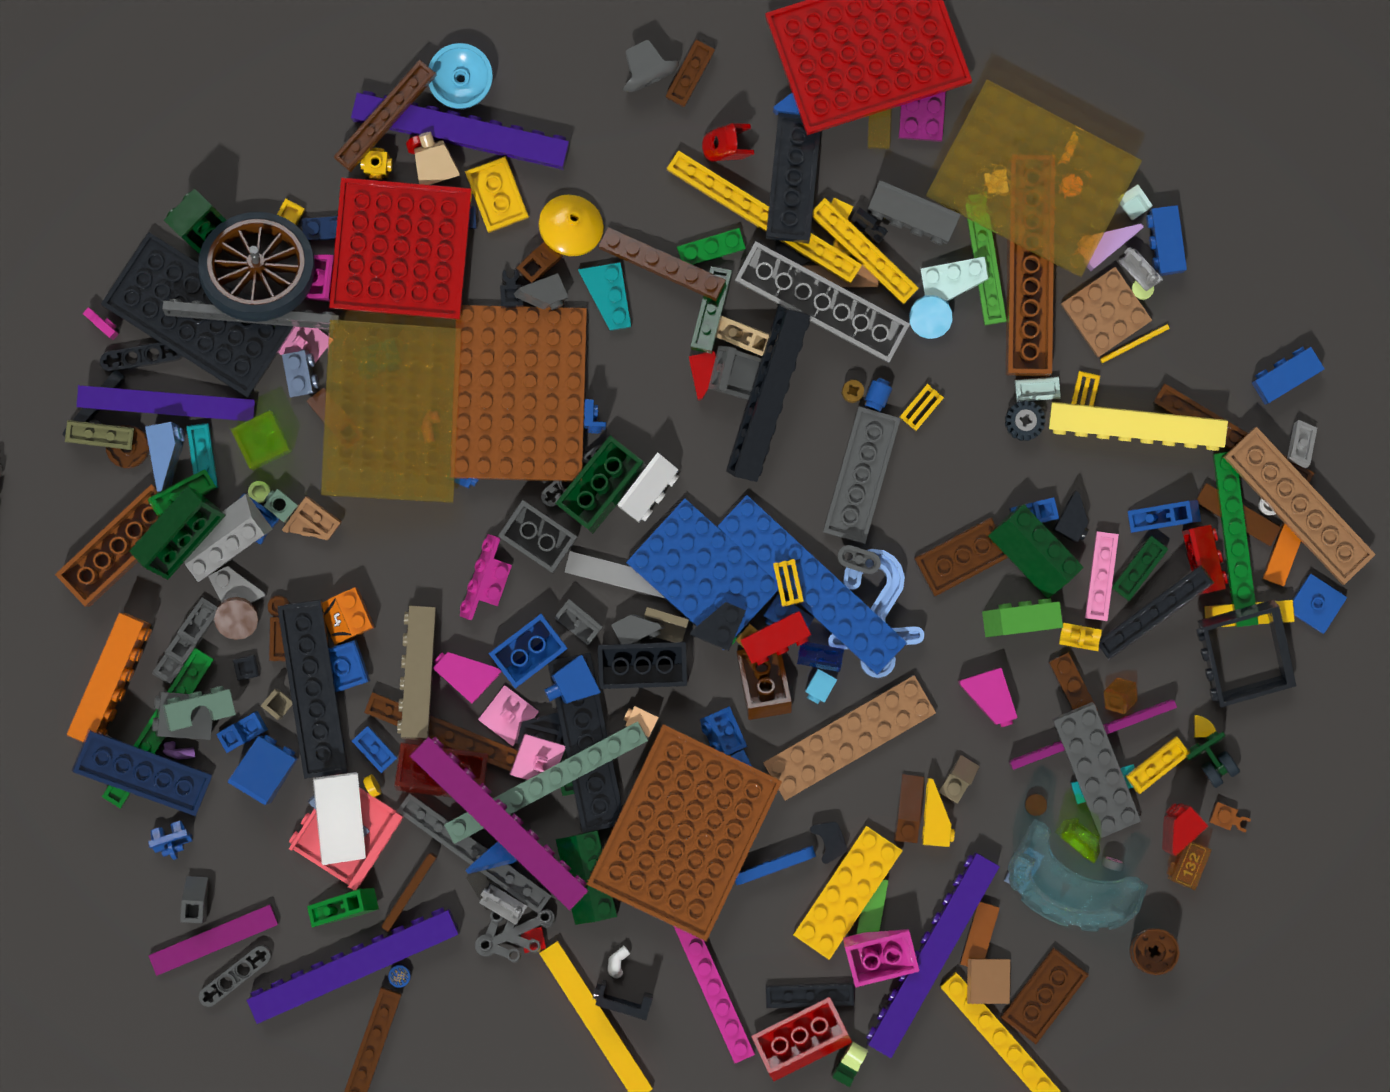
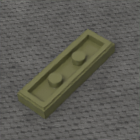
[65,420,134,450]

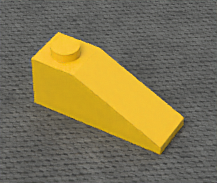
[922,778,955,847]

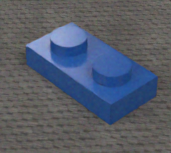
[352,726,398,773]

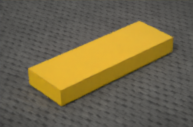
[1125,736,1189,794]

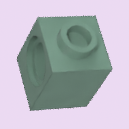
[264,489,299,523]

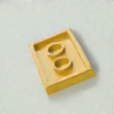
[465,156,529,233]

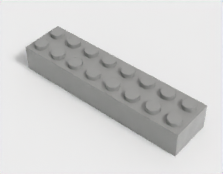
[735,241,910,363]

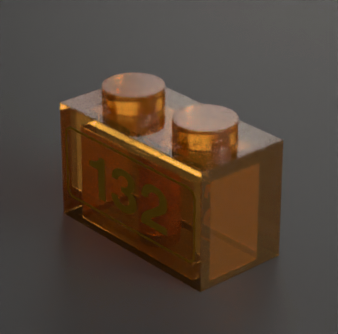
[1167,842,1212,890]

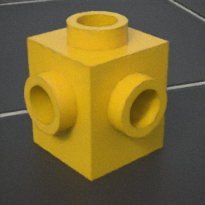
[361,148,393,180]

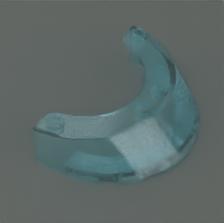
[1008,819,1148,931]

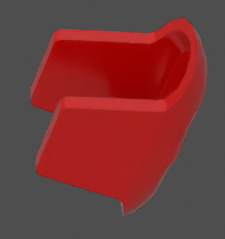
[702,123,754,161]

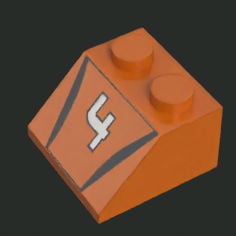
[322,587,375,645]

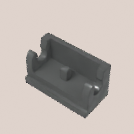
[555,599,603,645]

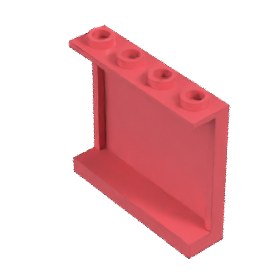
[289,774,404,891]

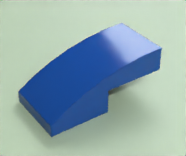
[1009,497,1059,523]
[216,711,268,753]

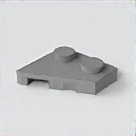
[208,566,266,603]

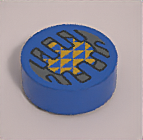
[388,965,411,988]

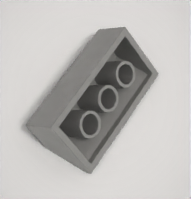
[185,494,273,582]

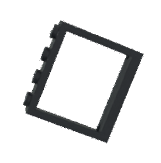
[1196,600,1296,707]

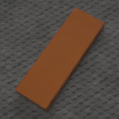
[960,901,1000,967]

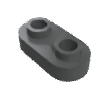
[838,545,881,574]

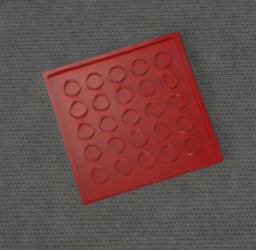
[329,178,472,320]

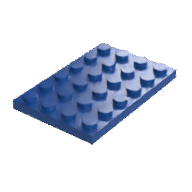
[626,499,779,651]

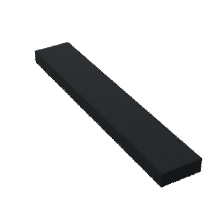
[1099,565,1214,660]

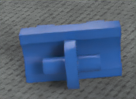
[148,821,193,860]

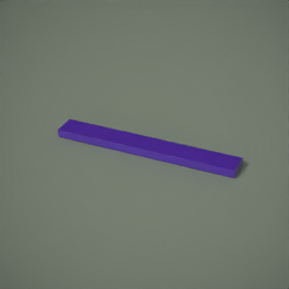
[76,385,255,422]

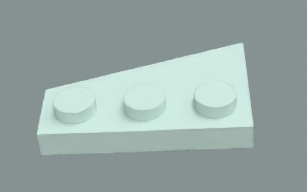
[921,257,989,302]

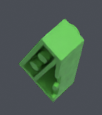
[982,598,1063,637]

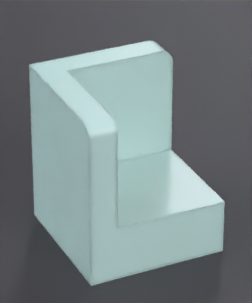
[1117,184,1153,220]

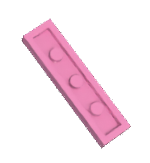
[1085,531,1119,621]

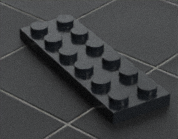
[765,113,820,244]

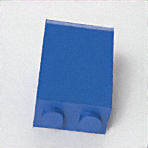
[228,735,299,805]

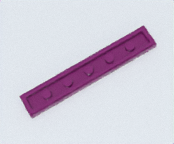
[148,904,279,976]

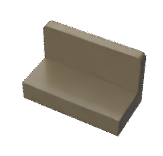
[644,607,689,643]

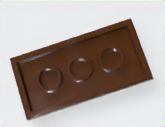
[914,518,1008,597]
[1001,947,1089,1044]

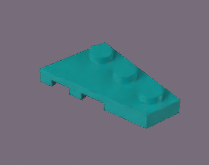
[578,263,631,331]

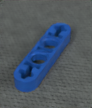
[735,846,816,885]

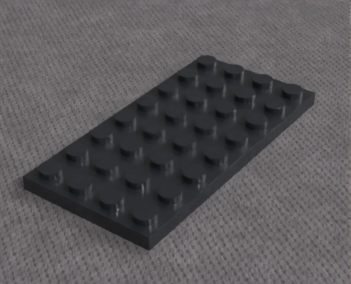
[101,232,295,398]

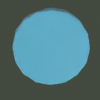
[909,295,953,339]

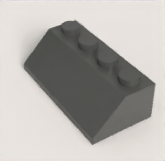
[867,181,961,245]

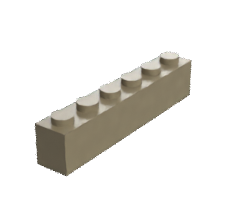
[397,606,436,740]

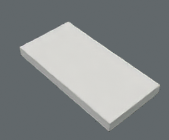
[313,772,366,865]

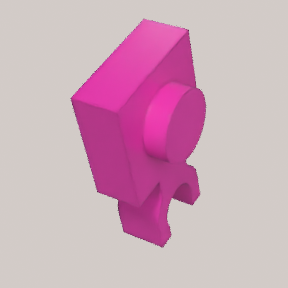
[83,307,119,340]

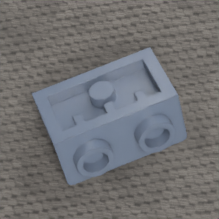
[282,350,319,397]

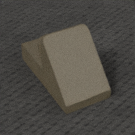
[938,755,980,804]

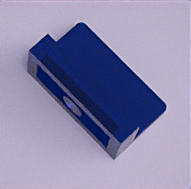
[797,642,844,672]

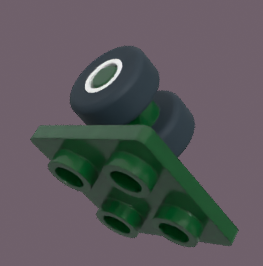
[1186,731,1240,788]

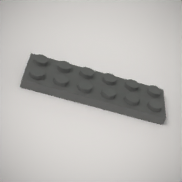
[823,407,901,544]
[1052,702,1141,838]

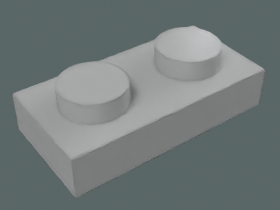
[1287,420,1317,468]

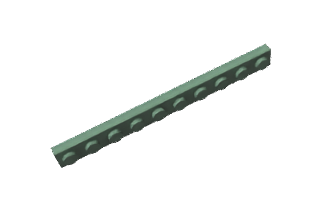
[444,721,649,844]

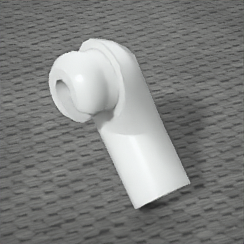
[608,945,630,979]

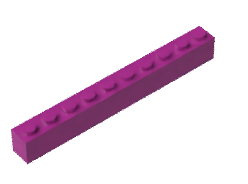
[410,737,588,910]

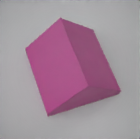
[305,255,334,302]

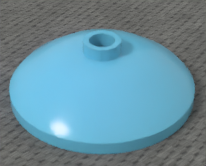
[429,43,493,109]

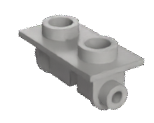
[1119,247,1163,291]
[479,884,528,925]

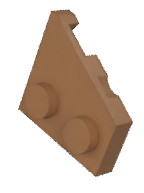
[282,496,342,540]

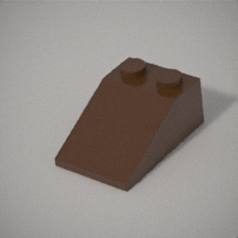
[737,649,792,720]

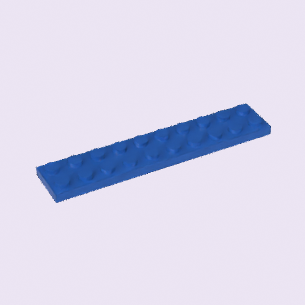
[717,495,907,675]

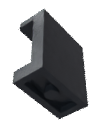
[593,980,653,1020]

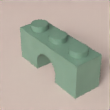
[162,686,236,731]

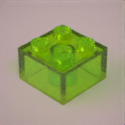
[231,410,292,470]

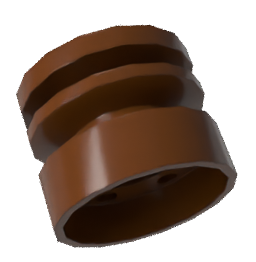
[1129,928,1180,975]

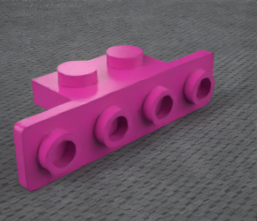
[460,534,512,620]

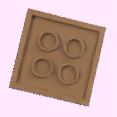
[1061,267,1152,358]

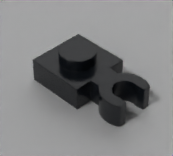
[850,208,888,244]
[500,270,523,308]

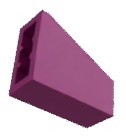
[433,652,502,704]
[958,668,1017,727]

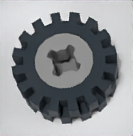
[1005,401,1046,441]

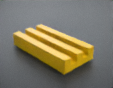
[1071,371,1100,406]
[899,384,944,431]
[773,559,804,607]

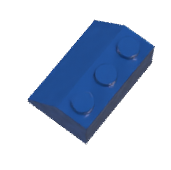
[489,614,568,688]

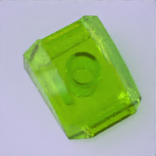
[1055,818,1100,864]

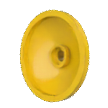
[539,195,603,256]

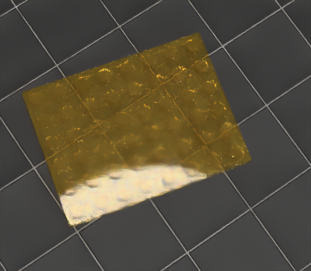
[926,80,1142,277]
[321,320,461,503]

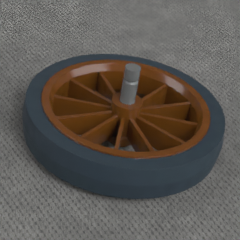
[198,212,315,322]

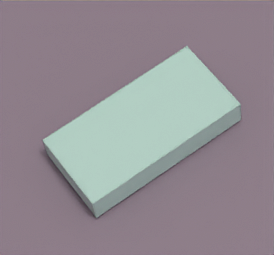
[1015,377,1061,402]

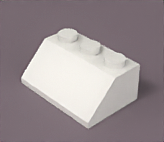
[618,452,679,523]

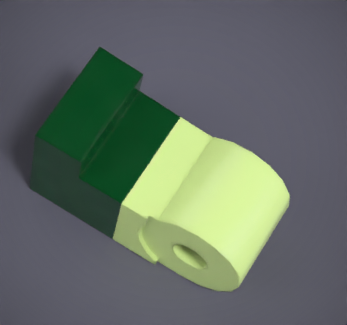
[831,1041,868,1087]

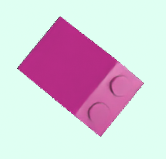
[843,930,919,988]

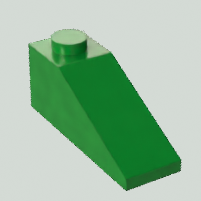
[307,888,379,927]

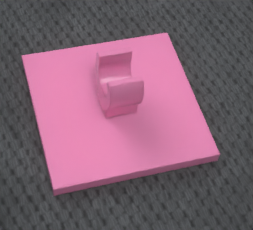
[278,327,333,367]
[478,685,539,746]
[510,734,565,780]

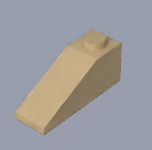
[717,316,769,356]

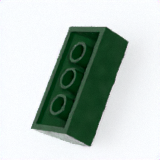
[555,435,647,534]
[129,486,226,580]
[988,504,1084,599]
[555,830,618,925]

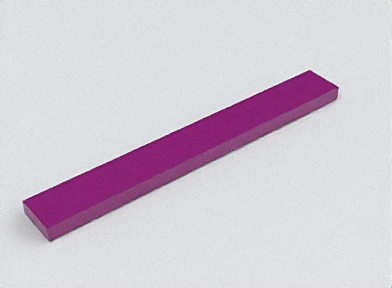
[1009,700,1177,770]

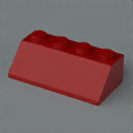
[751,997,852,1081]

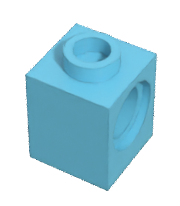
[805,669,837,704]

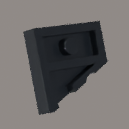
[690,602,746,651]
[515,713,562,745]

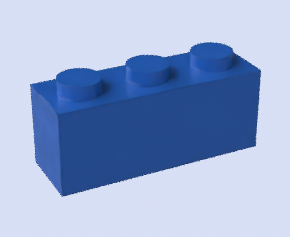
[1146,205,1187,276]
[1252,347,1325,405]

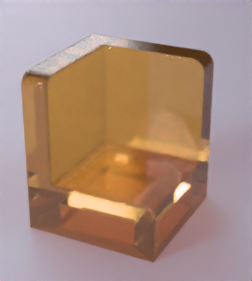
[1104,678,1138,714]

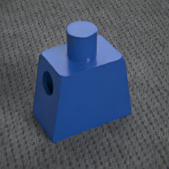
[544,655,600,703]

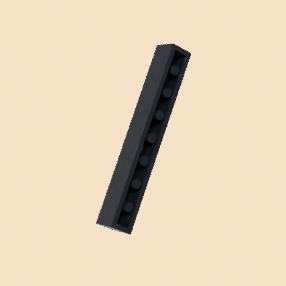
[726,305,811,482]

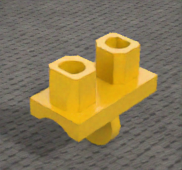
[1059,623,1102,651]

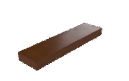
[1196,483,1281,547]
[382,852,438,932]

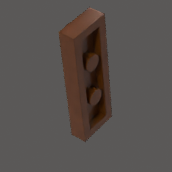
[665,39,715,108]
[1048,652,1098,711]

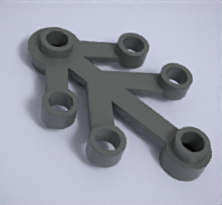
[475,900,556,963]

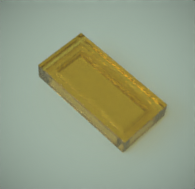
[867,109,891,149]

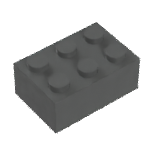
[498,500,578,574]

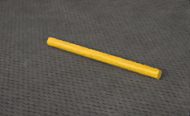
[1100,324,1170,363]

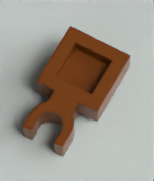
[1208,802,1251,833]

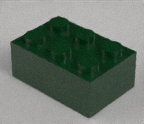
[164,189,227,254]

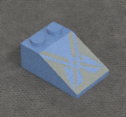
[145,422,185,492]

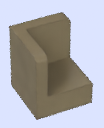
[261,689,293,720]

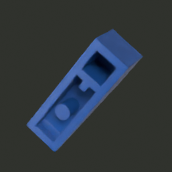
[1128,500,1201,533]
[465,842,517,874]

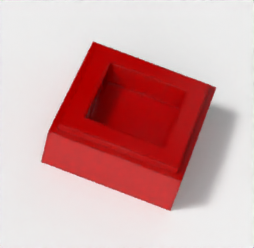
[521,926,546,953]

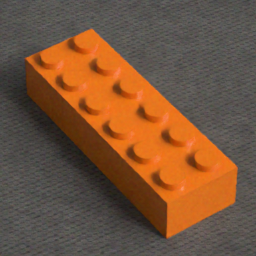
[66,613,152,742]

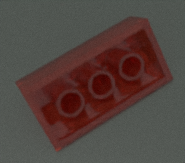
[394,743,488,797]

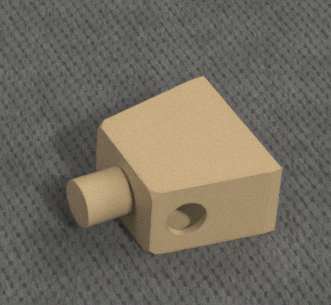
[414,132,460,185]

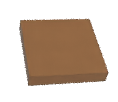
[967,959,1010,1004]

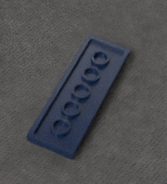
[72,730,212,816]

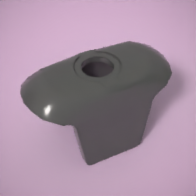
[623,40,679,92]

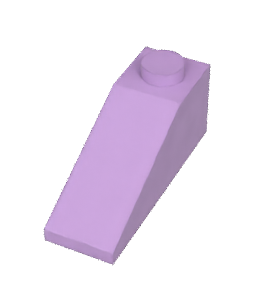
[1074,224,1143,271]

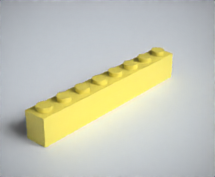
[1048,402,1228,451]

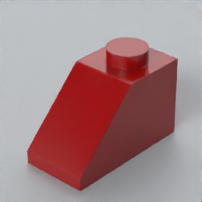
[689,351,716,401]

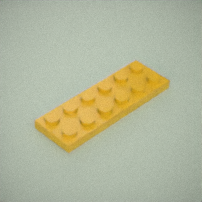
[793,826,903,960]

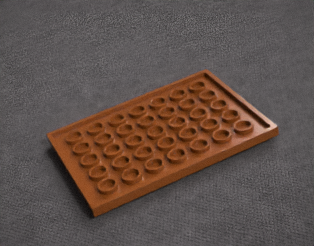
[451,305,587,481]
[587,724,782,941]

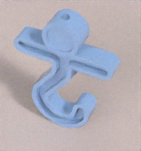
[828,549,925,678]

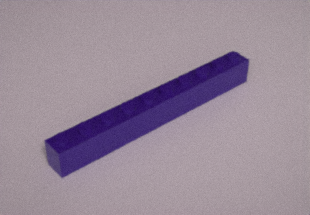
[351,91,570,170]
[866,852,1000,1058]
[247,907,460,1024]

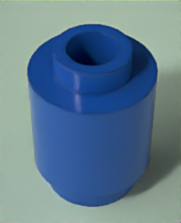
[865,378,892,412]

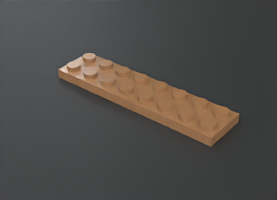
[1223,427,1376,585]
[763,675,936,800]

